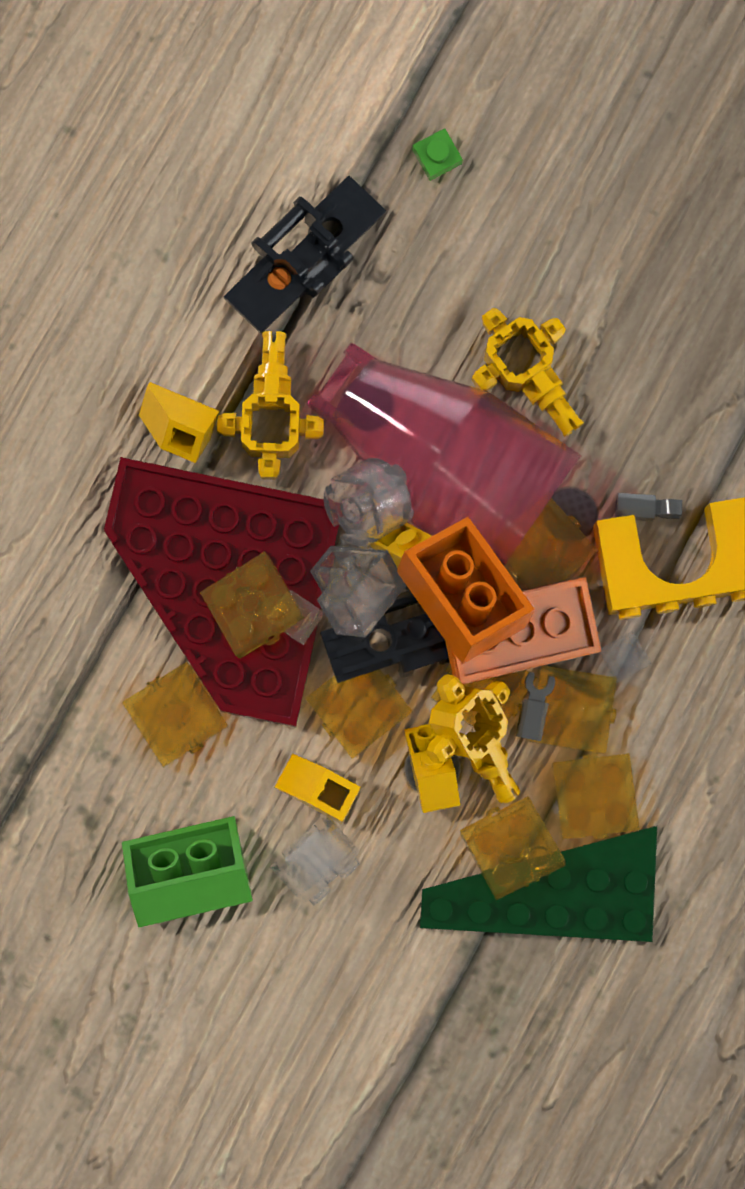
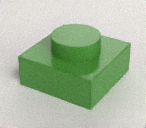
[412,128,463,181]

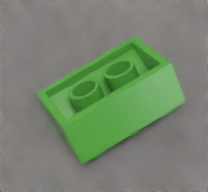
[122,816,253,928]

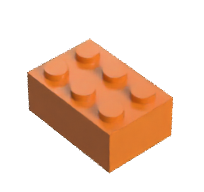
[397,517,535,664]

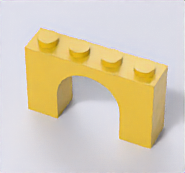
[593,497,745,620]

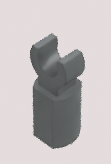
[615,493,683,521]
[515,672,555,741]

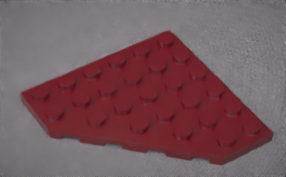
[104,457,344,728]

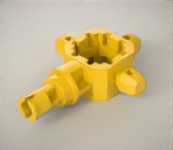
[472,308,584,437]
[217,331,324,480]
[426,674,520,803]

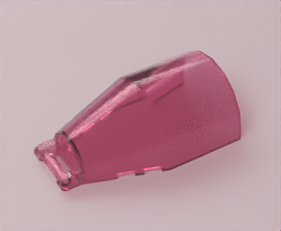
[307,343,582,567]

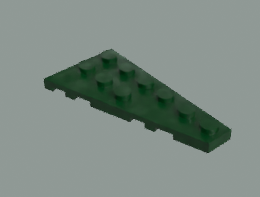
[420,825,658,942]

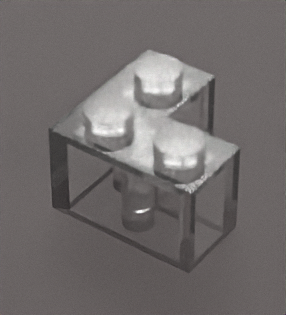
[310,546,407,638]

